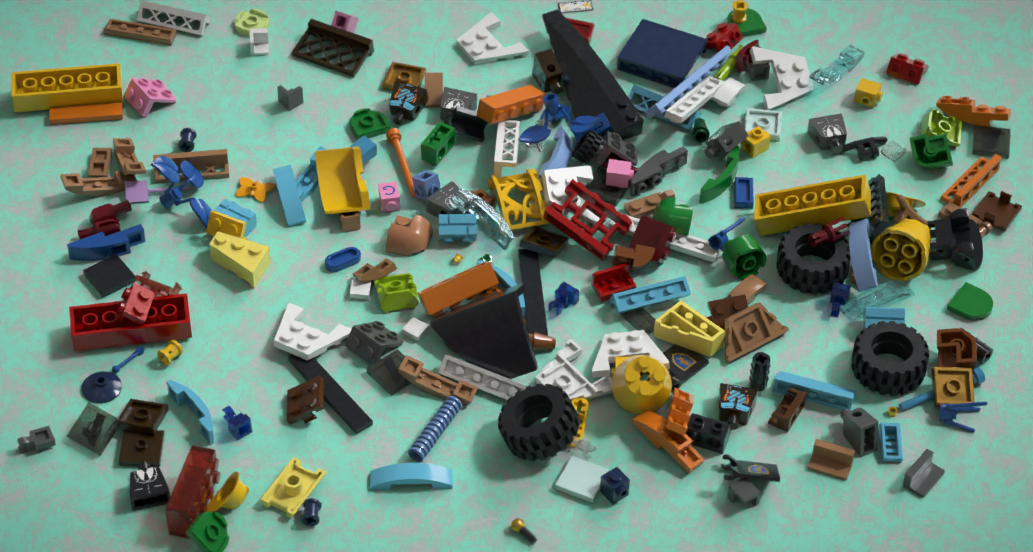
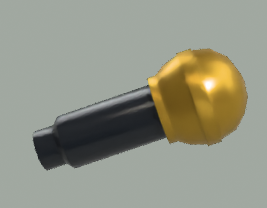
[511,518,537,544]

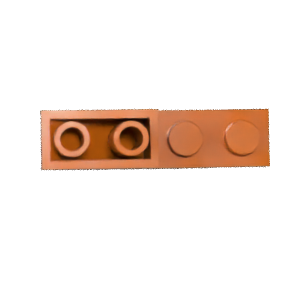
[936,96,1011,127]
[631,410,705,474]

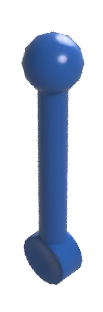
[112,347,144,373]

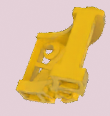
[487,168,549,231]

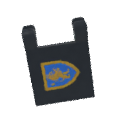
[663,344,709,391]
[721,454,780,482]

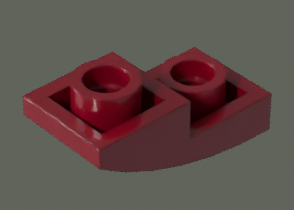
[736,40,761,72]

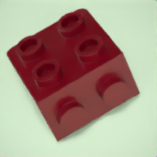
[629,216,677,263]

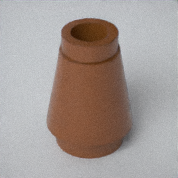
[528,332,556,351]

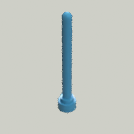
[898,367,985,411]

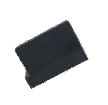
[449,106,488,142]

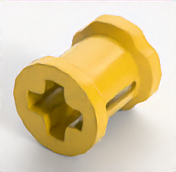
[732,0,748,23]
[157,340,183,365]

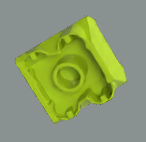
[920,109,962,147]
[374,273,419,314]

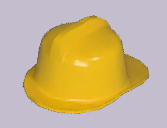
[886,192,926,217]
[207,472,249,512]

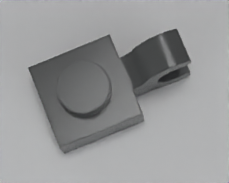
[17,426,56,454]

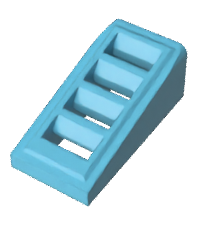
[878,423,903,462]

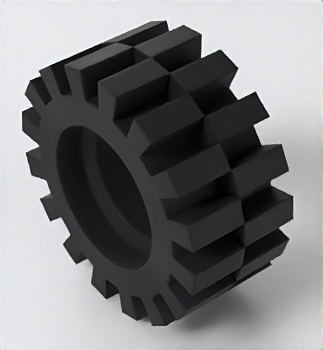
[572,130,602,164]

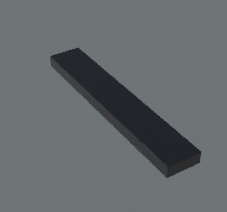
[518,249,548,336]
[288,354,373,434]

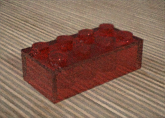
[165,445,221,539]

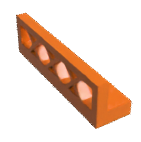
[940,154,1002,208]

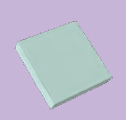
[744,108,782,141]
[555,456,609,503]

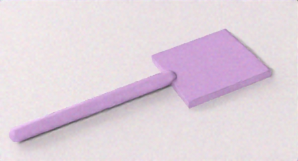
[125,180,189,203]

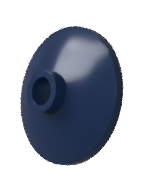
[82,371,122,403]

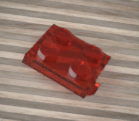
[135,271,183,297]

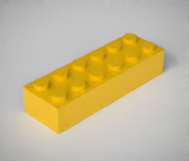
[11,63,123,112]
[754,175,871,236]

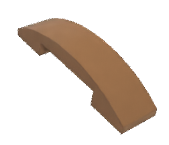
[113,138,146,175]
[60,171,137,196]
[398,355,478,404]

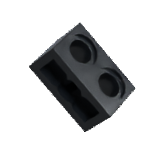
[685,413,731,454]

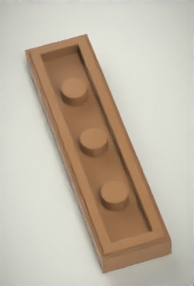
[104,18,177,46]

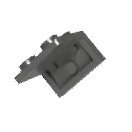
[595,131,638,166]
[345,321,403,366]

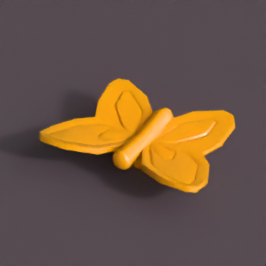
[236,177,276,203]

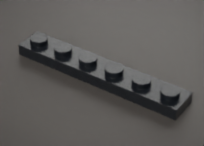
[868,174,889,238]

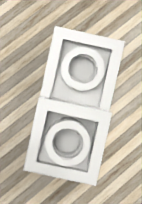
[712,78,745,107]

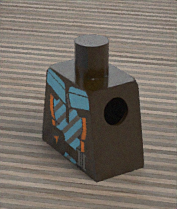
[532,49,563,94]
[389,81,429,125]
[718,383,758,430]

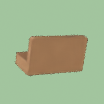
[808,439,855,481]

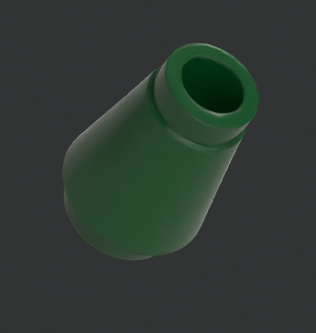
[692,118,710,143]

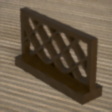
[292,19,374,77]

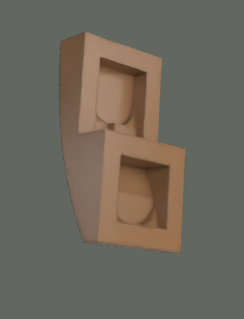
[425,73,443,108]
[88,148,112,177]
[353,258,397,282]
[728,274,768,304]

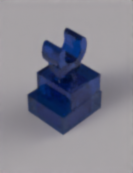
[548,281,579,315]
[830,282,851,317]
[222,406,252,441]

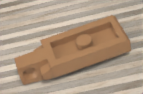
[623,190,675,219]

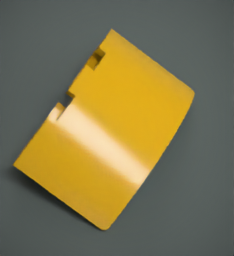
[315,146,370,214]

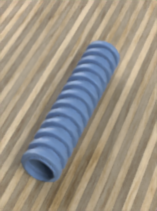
[408,396,462,462]

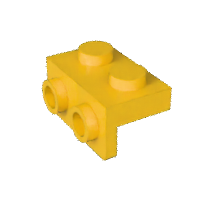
[206,211,247,240]

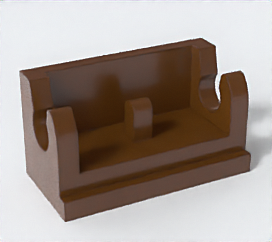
[768,388,807,432]

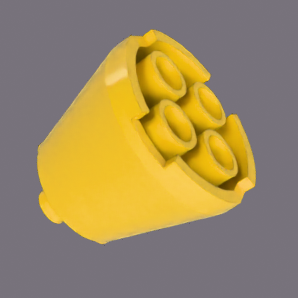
[871,218,931,282]
[612,355,672,414]

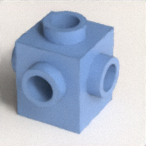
[412,170,440,201]

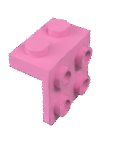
[124,78,177,117]

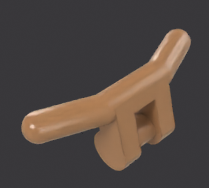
[893,194,931,229]

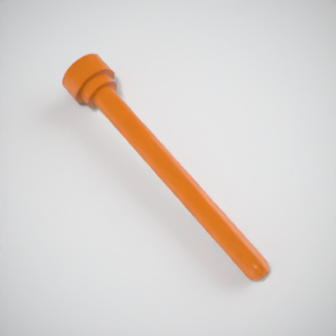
[386,128,415,197]

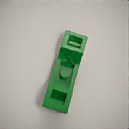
[699,146,740,204]

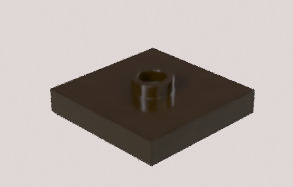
[519,226,569,258]
[116,399,169,434]
[119,430,165,467]

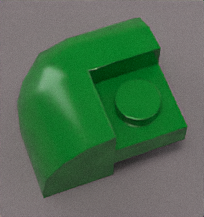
[909,134,953,170]
[652,198,693,236]

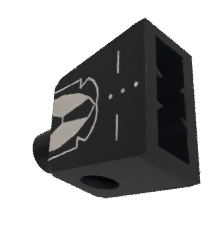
[130,462,171,511]

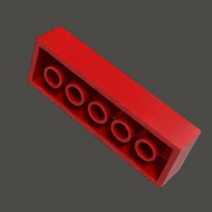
[69,293,192,351]

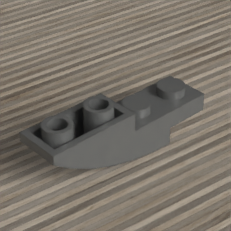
[630,146,688,197]

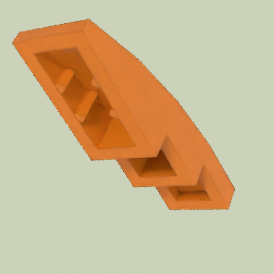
[665,387,693,436]

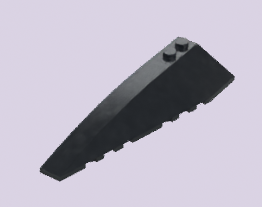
[542,9,644,140]

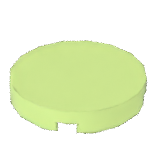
[235,9,269,36]

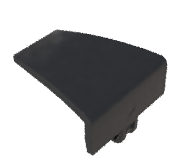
[431,283,538,379]

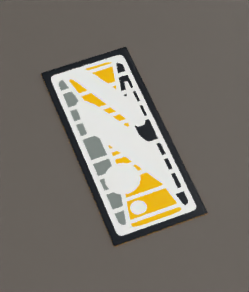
[558,0,593,13]

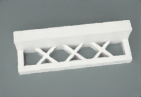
[137,0,211,36]
[494,120,520,177]

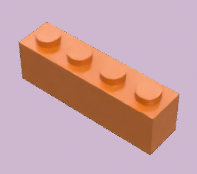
[477,85,545,125]
[417,261,499,316]

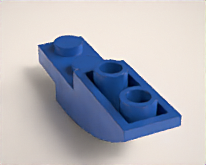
[67,224,145,261]

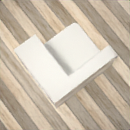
[250,28,269,56]

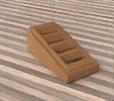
[336,211,361,232]

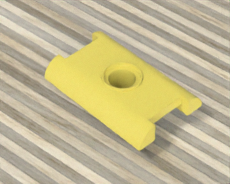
[260,457,327,518]

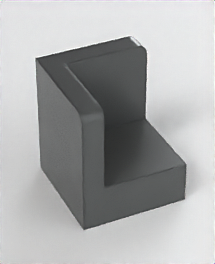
[747,63,770,81]
[277,85,304,111]
[728,478,761,506]

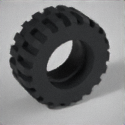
[776,223,851,295]
[851,321,929,396]
[498,384,579,461]

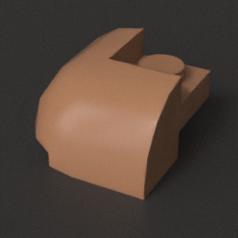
[386,214,433,256]

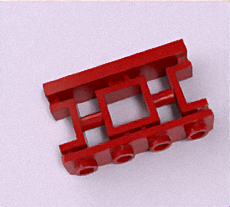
[544,179,632,262]

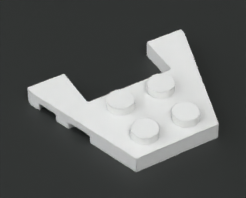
[456,12,529,65]
[750,47,814,111]
[541,166,600,226]
[274,303,351,361]
[592,330,670,378]
[536,339,613,401]

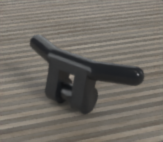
[840,136,888,160]

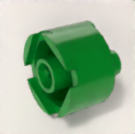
[722,234,767,280]

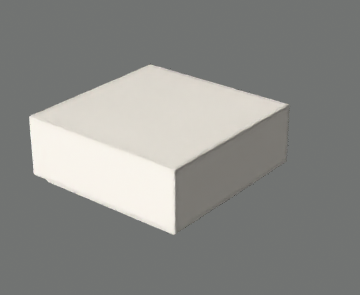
[350,280,372,300]
[402,317,429,342]

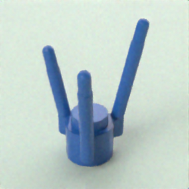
[708,217,746,252]
[940,401,988,432]

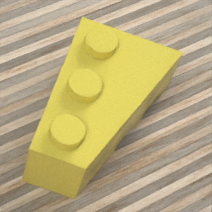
[209,231,271,288]
[654,300,725,357]

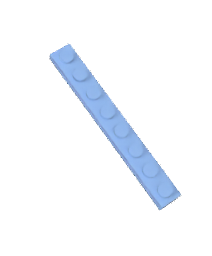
[645,45,732,118]

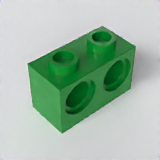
[421,122,456,166]

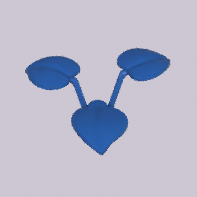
[518,93,601,144]
[150,156,212,229]

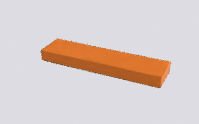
[49,102,123,124]

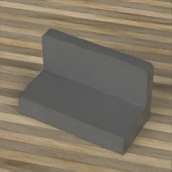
[903,449,945,498]

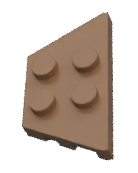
[725,302,789,362]

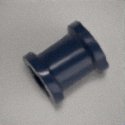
[178,128,197,152]
[301,498,322,526]

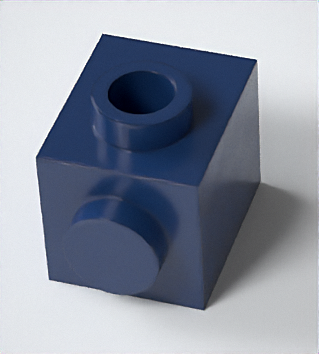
[600,467,630,505]

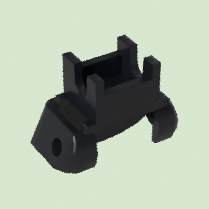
[927,208,983,271]

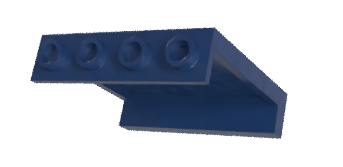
[617,19,707,88]

